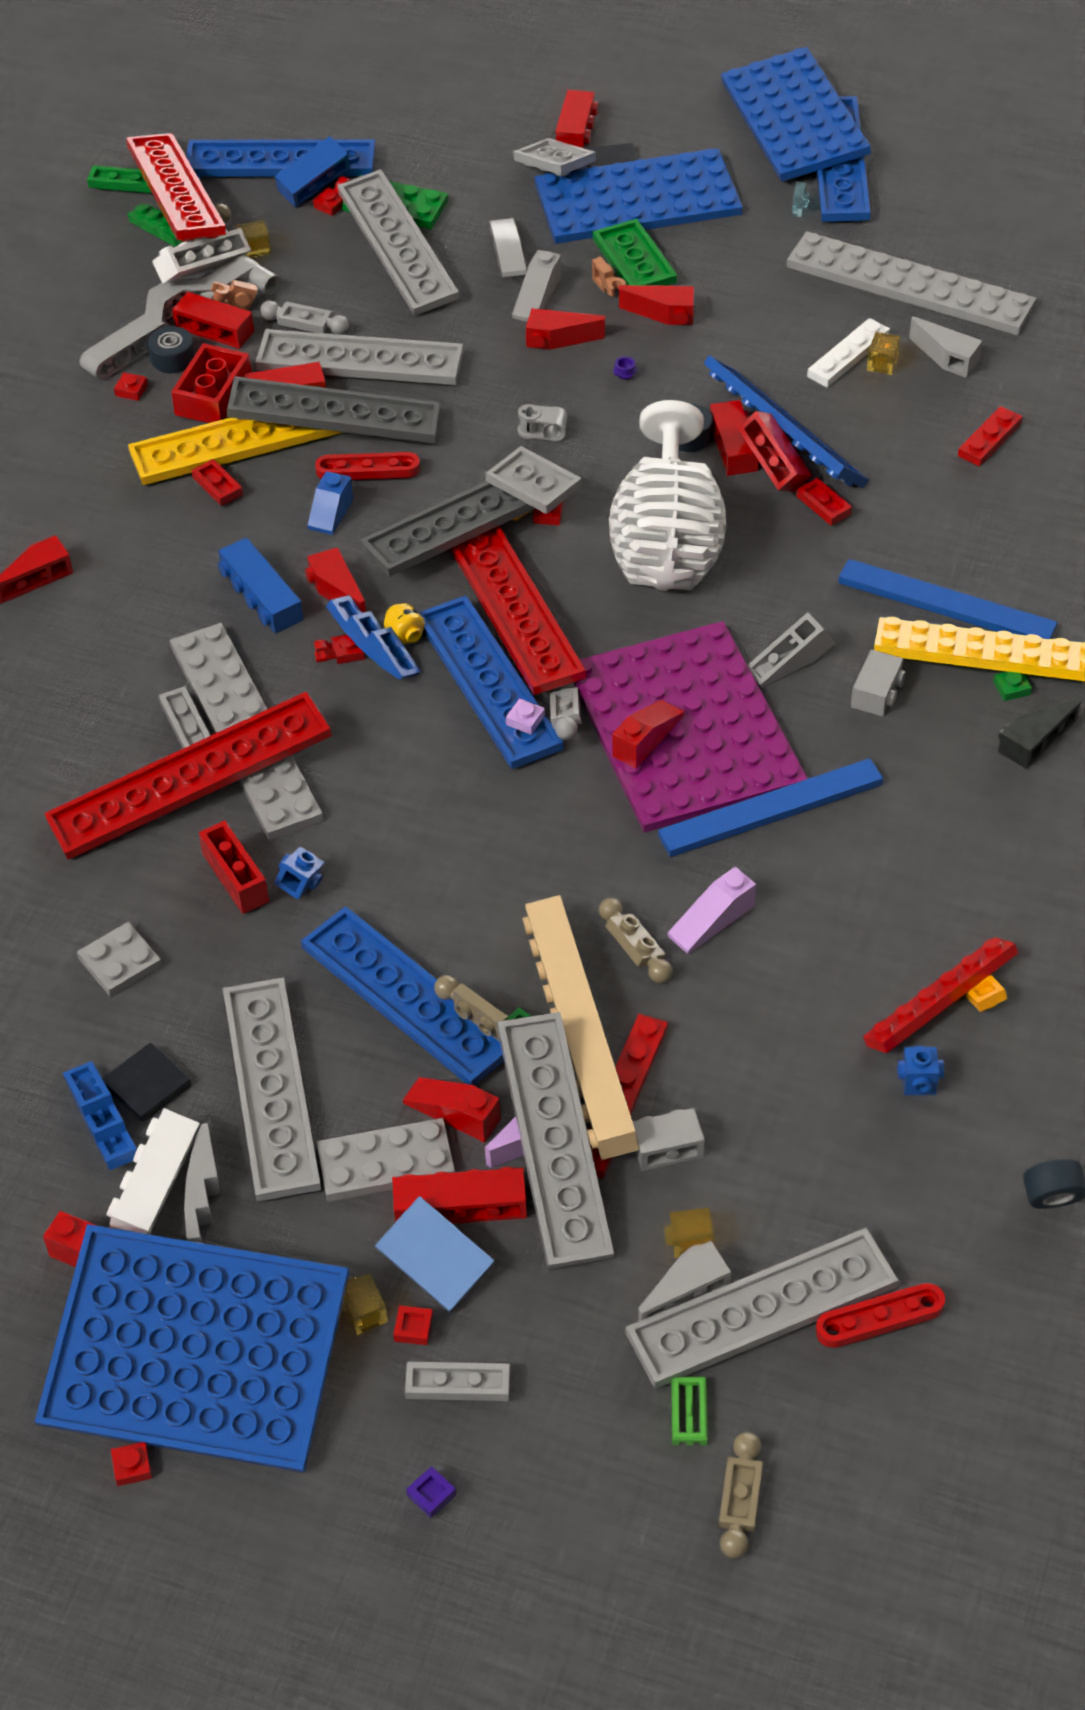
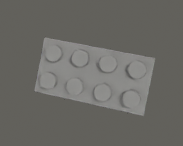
[316,1118,455,1202]

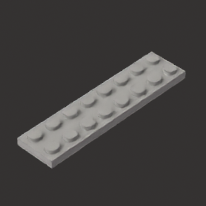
[337,169,460,316]
[255,329,464,385]
[223,977,321,1202]
[497,1012,614,1269]
[625,1228,899,1389]

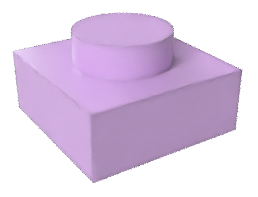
[506,698,545,735]

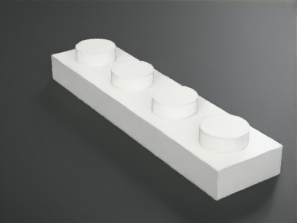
[807,318,890,388]

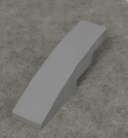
[489,218,527,277]
[184,1123,221,1243]

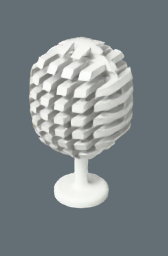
[609,400,726,591]

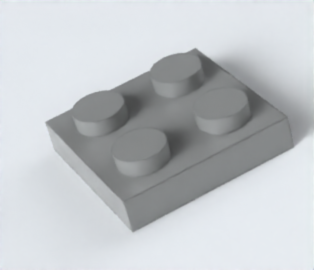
[77,922,162,997]

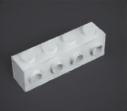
[152,228,251,284]
[106,1108,200,1235]

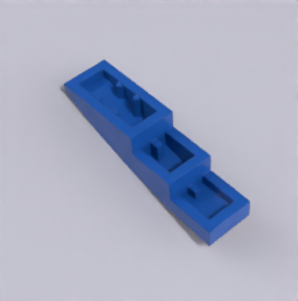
[326,595,421,680]
[63,1061,137,1171]

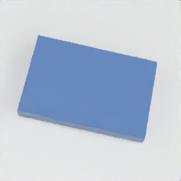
[375,1196,495,1313]

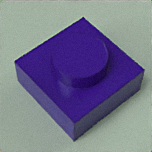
[406,1466,456,1518]

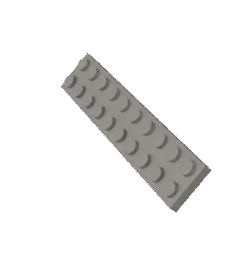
[787,231,1036,335]
[169,623,323,840]

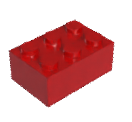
[171,343,252,423]

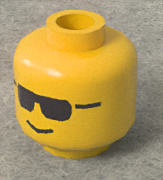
[384,603,425,645]

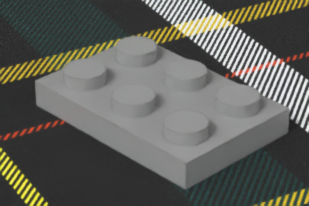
[513,138,596,176]
[485,446,582,514]

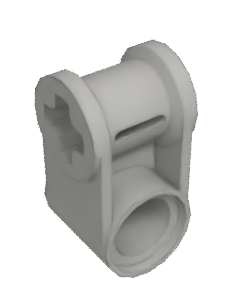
[517,404,568,442]

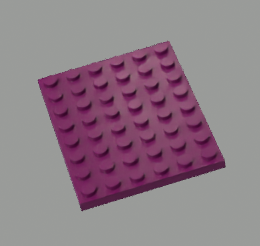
[574,621,808,833]

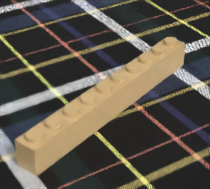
[522,895,639,1160]

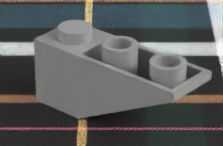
[909,316,982,378]

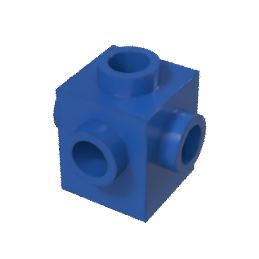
[274,847,325,900]
[897,1046,944,1095]

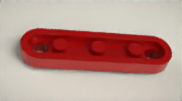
[315,452,420,480]
[815,1283,945,1348]

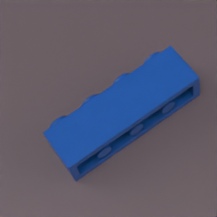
[218,537,303,634]

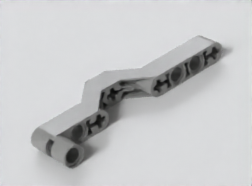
[80,254,281,380]

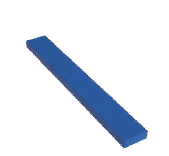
[838,559,1057,639]
[658,758,883,857]

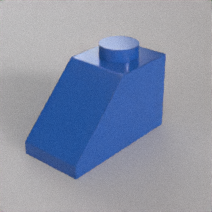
[308,471,353,535]

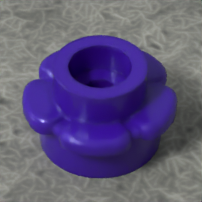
[613,356,638,380]

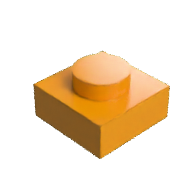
[966,975,1008,1012]

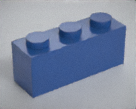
[275,136,350,208]

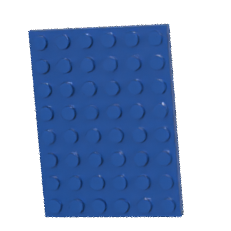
[35,1224,350,1473]

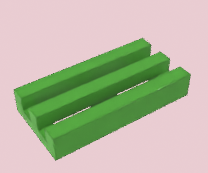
[671,1377,707,1445]

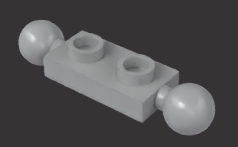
[260,300,349,335]
[550,682,581,740]

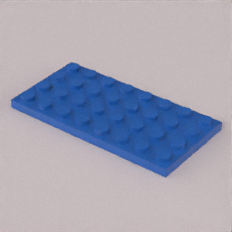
[721,47,871,182]
[534,148,742,244]

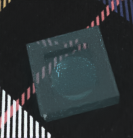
[792,182,810,217]

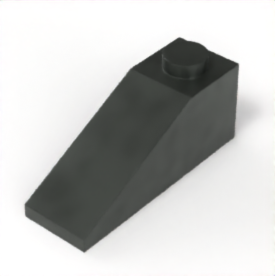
[998,699,1081,769]

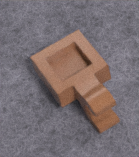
[592,257,626,297]
[211,280,258,310]

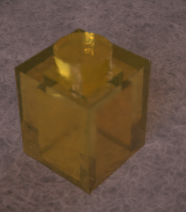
[235,220,271,258]
[867,332,900,375]
[664,1208,714,1258]
[342,1274,388,1335]

